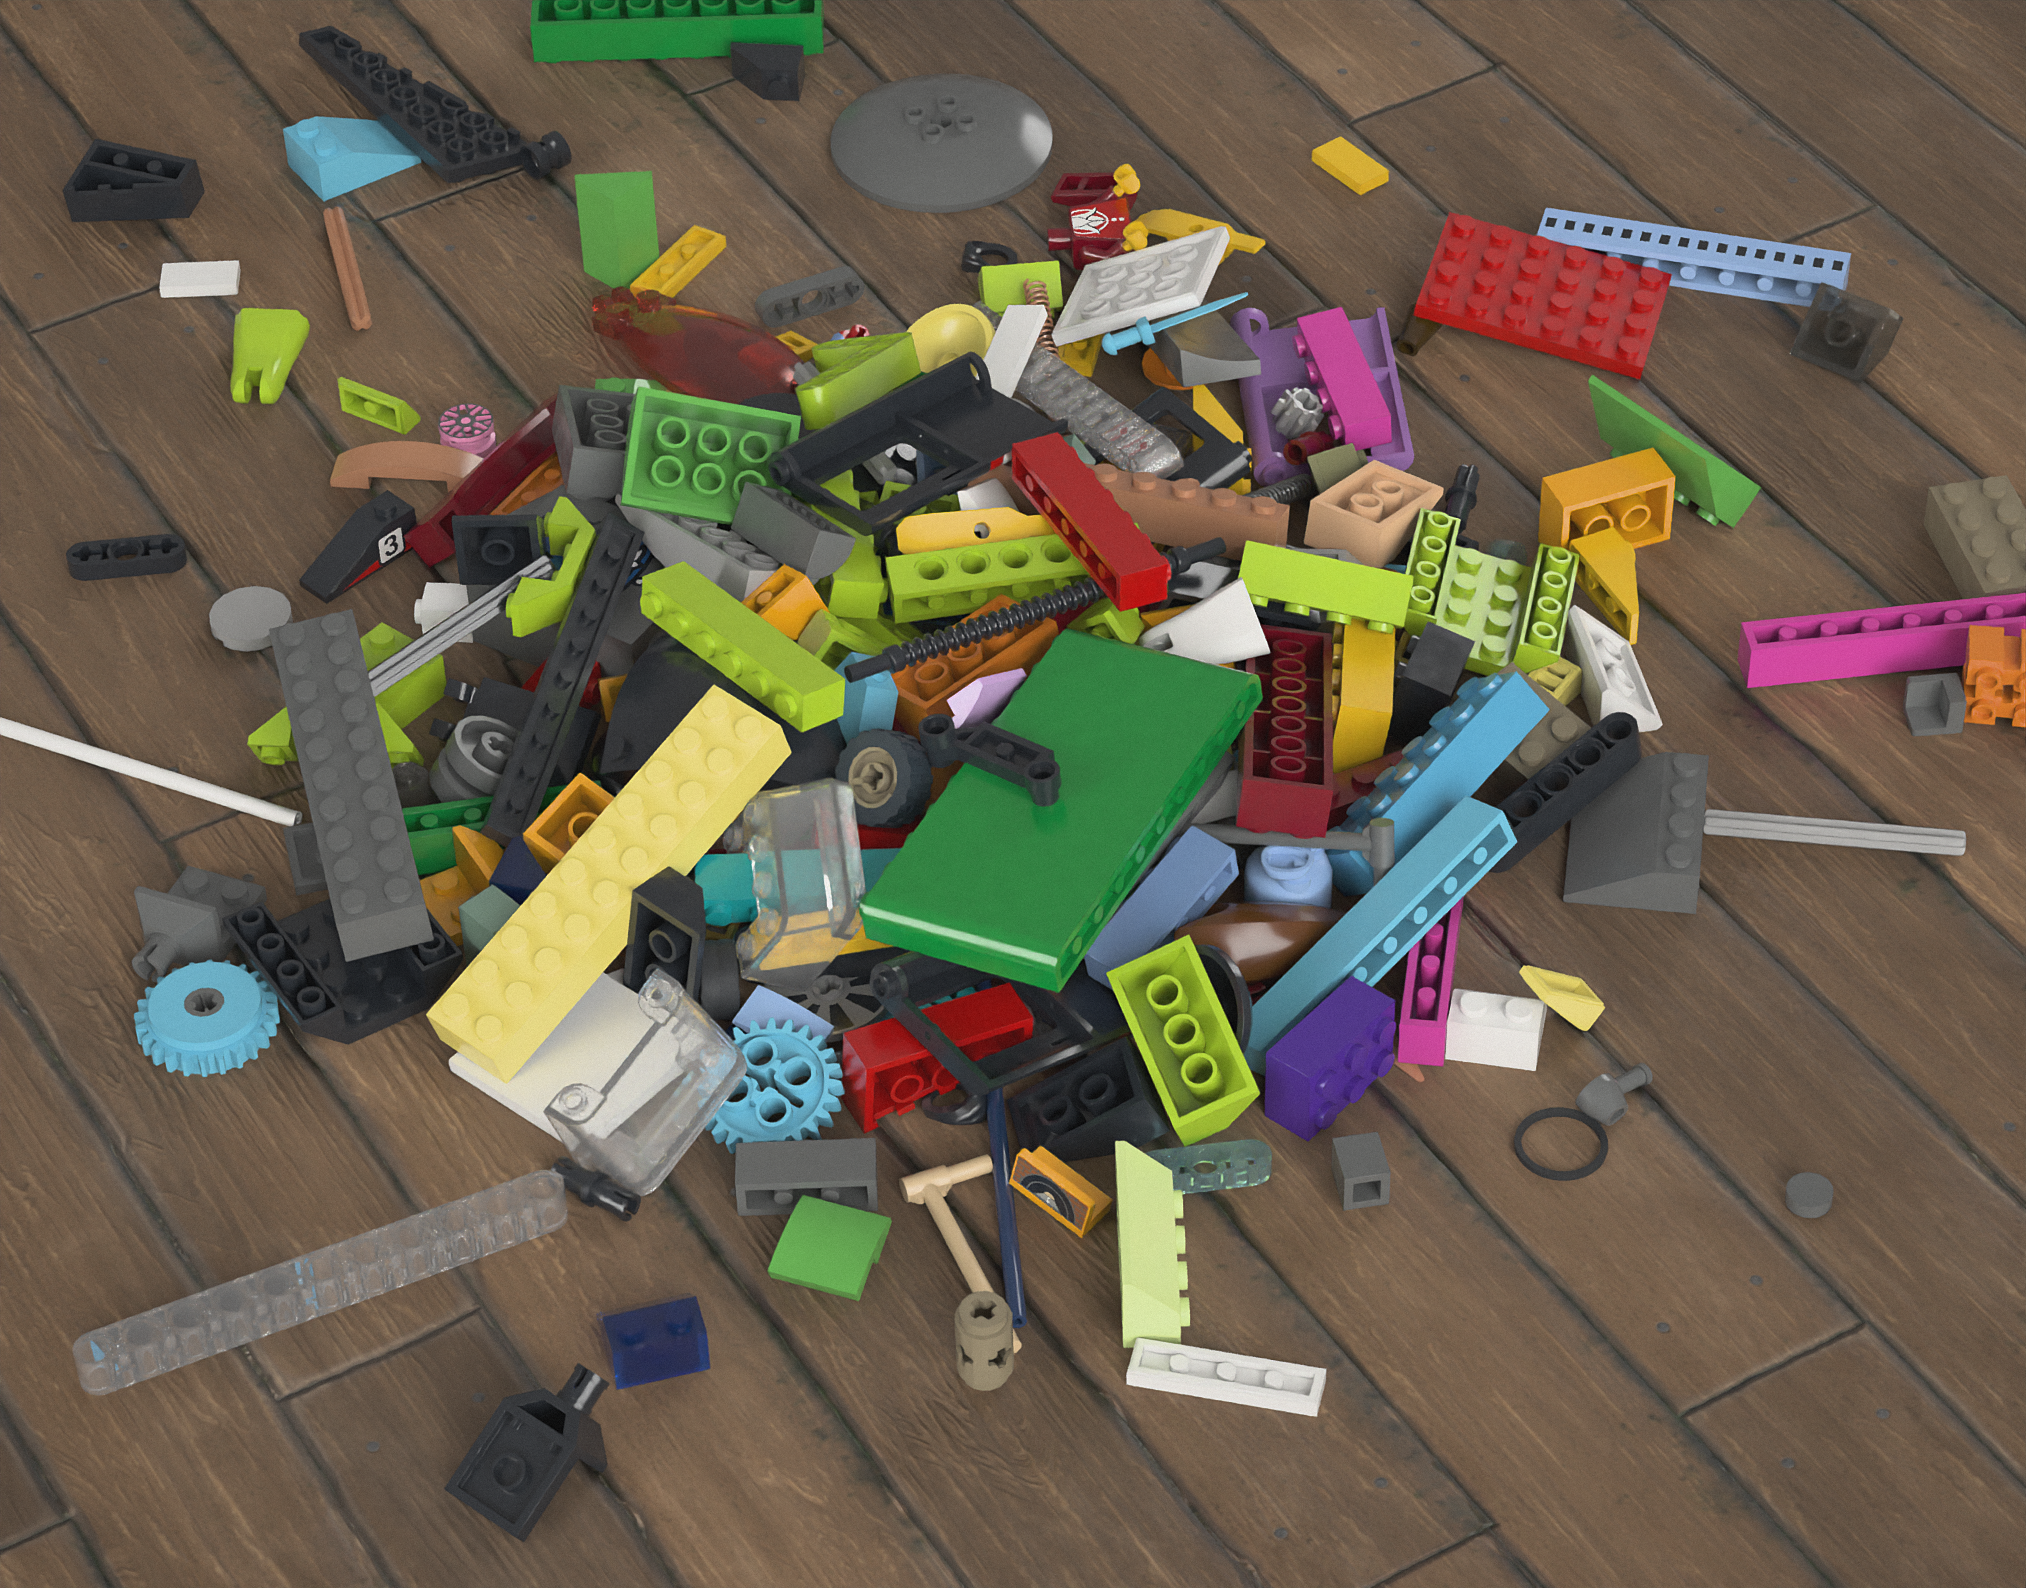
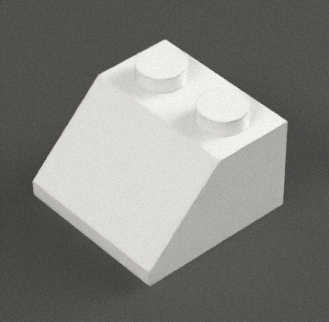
[1445,989,1547,1071]

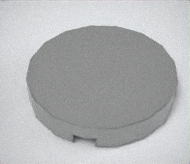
[209,586,293,652]

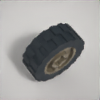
[834,729,933,828]

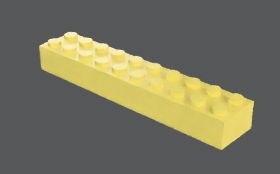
[426,685,792,1084]

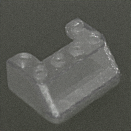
[723,778,866,992]

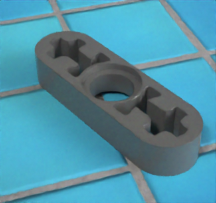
[755,266,865,328]

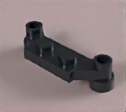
[918,714,1062,806]

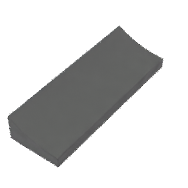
[1132,297,1261,388]

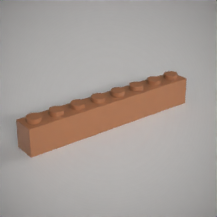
[959,460,1290,561]

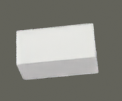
[1566,605,1663,732]

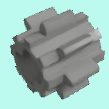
[1271,387,1324,440]

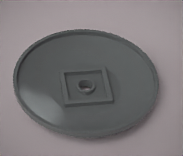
[830,73,1053,213]

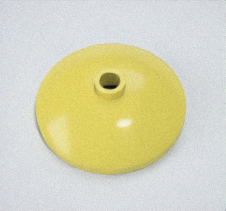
[906,304,995,378]

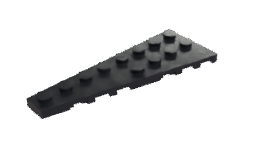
[299,26,538,183]

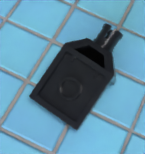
[444,1363,610,1542]

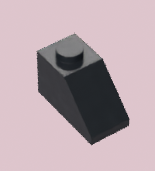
[730,42,805,101]

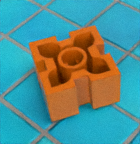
[1961,625,2026,727]

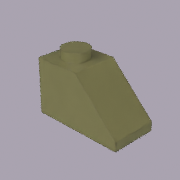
[1307,443,1368,495]

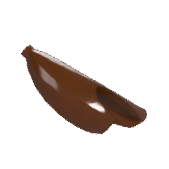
[1174,901,1346,985]

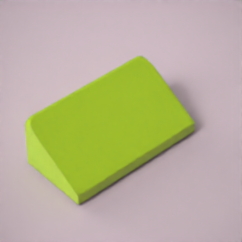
[338,377,421,435]

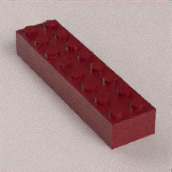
[1236,624,1333,839]

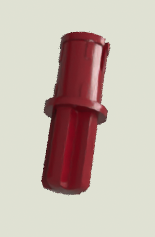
[1283,431,1335,465]

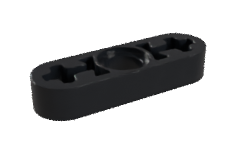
[66,534,187,581]

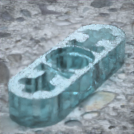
[1146,1139,1272,1194]

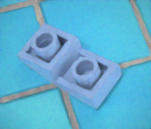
[732,985,834,1042]

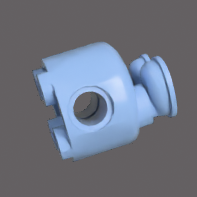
[1244,845,1333,908]

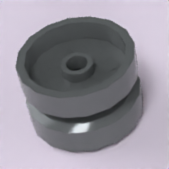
[429,716,519,803]

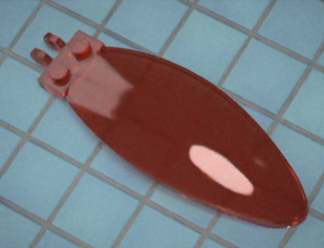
[591,286,805,405]

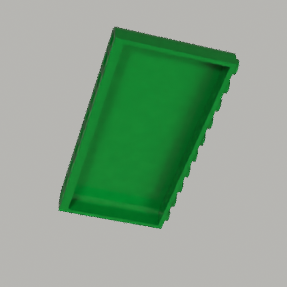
[859,628,1263,993]

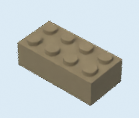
[1924,475,2026,599]

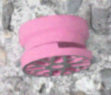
[438,403,496,458]

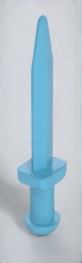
[1102,292,1248,355]

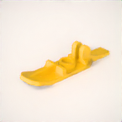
[1135,209,1265,265]
[896,507,1056,554]

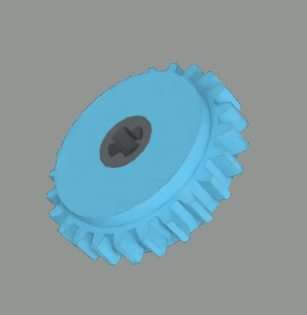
[134,960,280,1077]

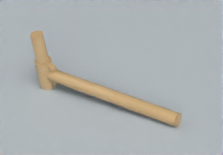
[899,1154,1022,1353]

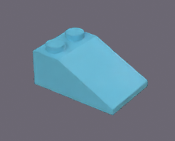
[283,116,422,201]

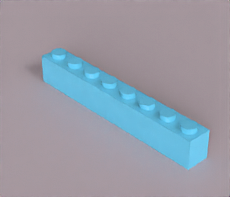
[1244,796,1517,1076]

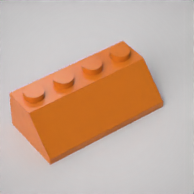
[891,594,1059,742]

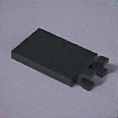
[429,677,602,788]

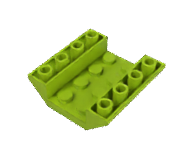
[1404,508,1580,676]

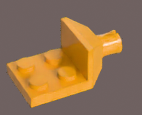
[419,825,543,946]

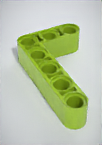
[795,332,921,430]

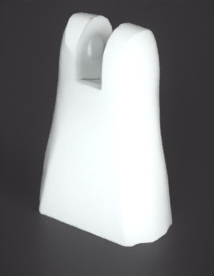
[1139,577,1271,665]

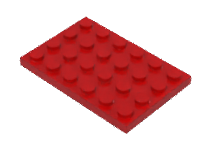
[1413,212,1672,379]

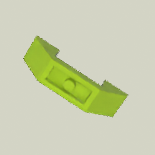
[506,496,596,637]
[247,702,424,772]

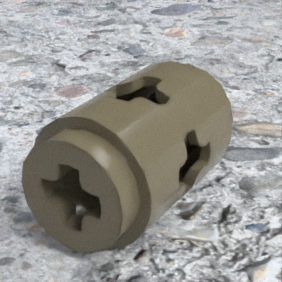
[954,1291,1014,1391]

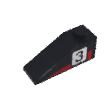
[299,490,417,604]

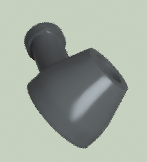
[1576,1063,1653,1126]

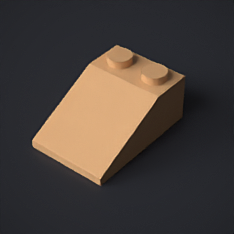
[1304,460,1444,569]

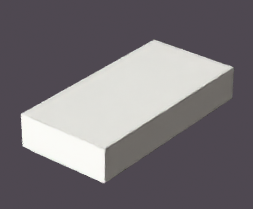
[159,260,241,298]

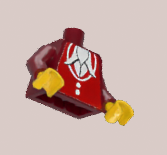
[1047,164,1149,270]

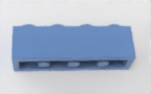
[1084,825,1239,991]

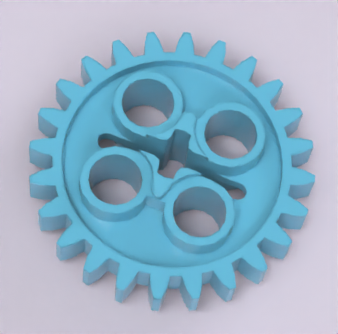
[694,1017,845,1154]

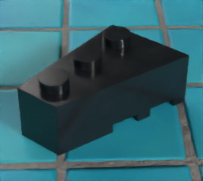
[62,139,205,222]

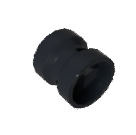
[520,131,572,180]

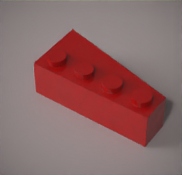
[841,983,1033,1134]

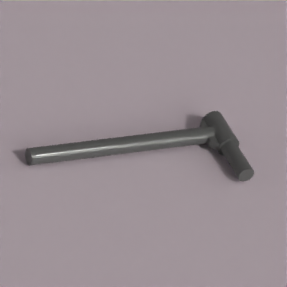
[1176,818,1395,886]

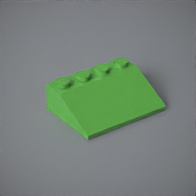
[1588,375,1761,528]
[620,386,801,525]

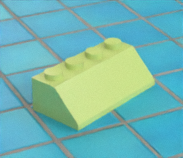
[1115,1141,1190,1348]

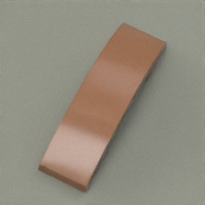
[330,441,484,493]

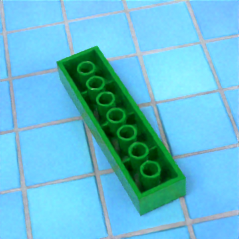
[530,0,824,63]

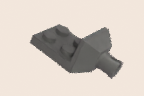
[132,866,267,982]

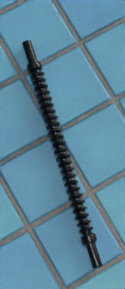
[844,537,1226,683]

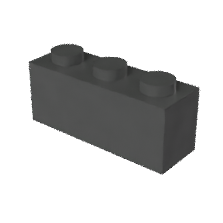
[735,1138,878,1216]

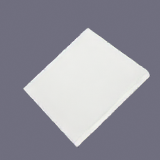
[1051,226,1230,347]
[449,973,705,1155]

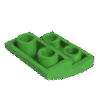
[767,1195,892,1301]

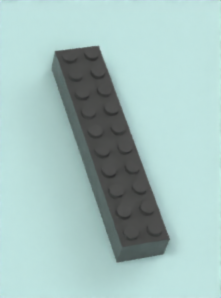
[269,609,434,962]

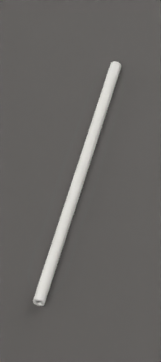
[0,717,302,827]

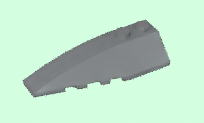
[615,493,819,602]

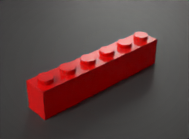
[1012,432,1171,612]

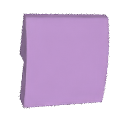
[947,668,1027,729]

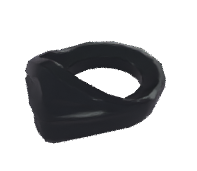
[961,241,1017,273]
[921,1082,987,1125]

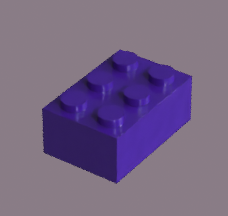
[1265,975,1396,1141]

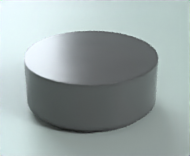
[1785,1172,1834,1218]

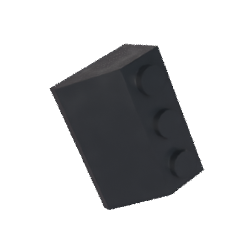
[623,866,706,1029]

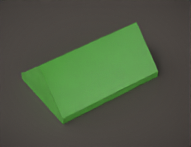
[575,171,660,293]

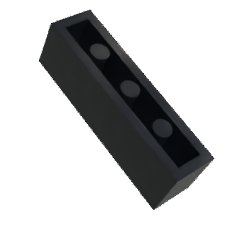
[1149,562,1321,631]

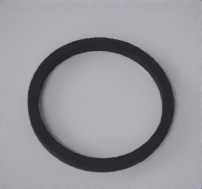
[1514,1107,1608,1181]

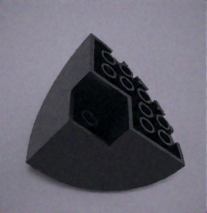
[600,633,848,825]

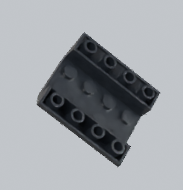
[222,898,464,1045]

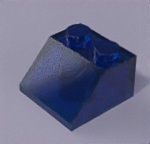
[596,1293,711,1390]

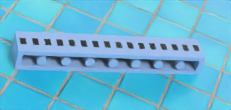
[1537,208,1851,312]

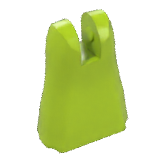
[230,308,310,404]

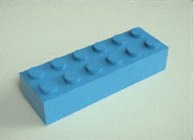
[1324,671,1550,896]

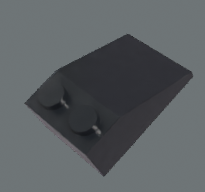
[1007,1036,1170,1162]

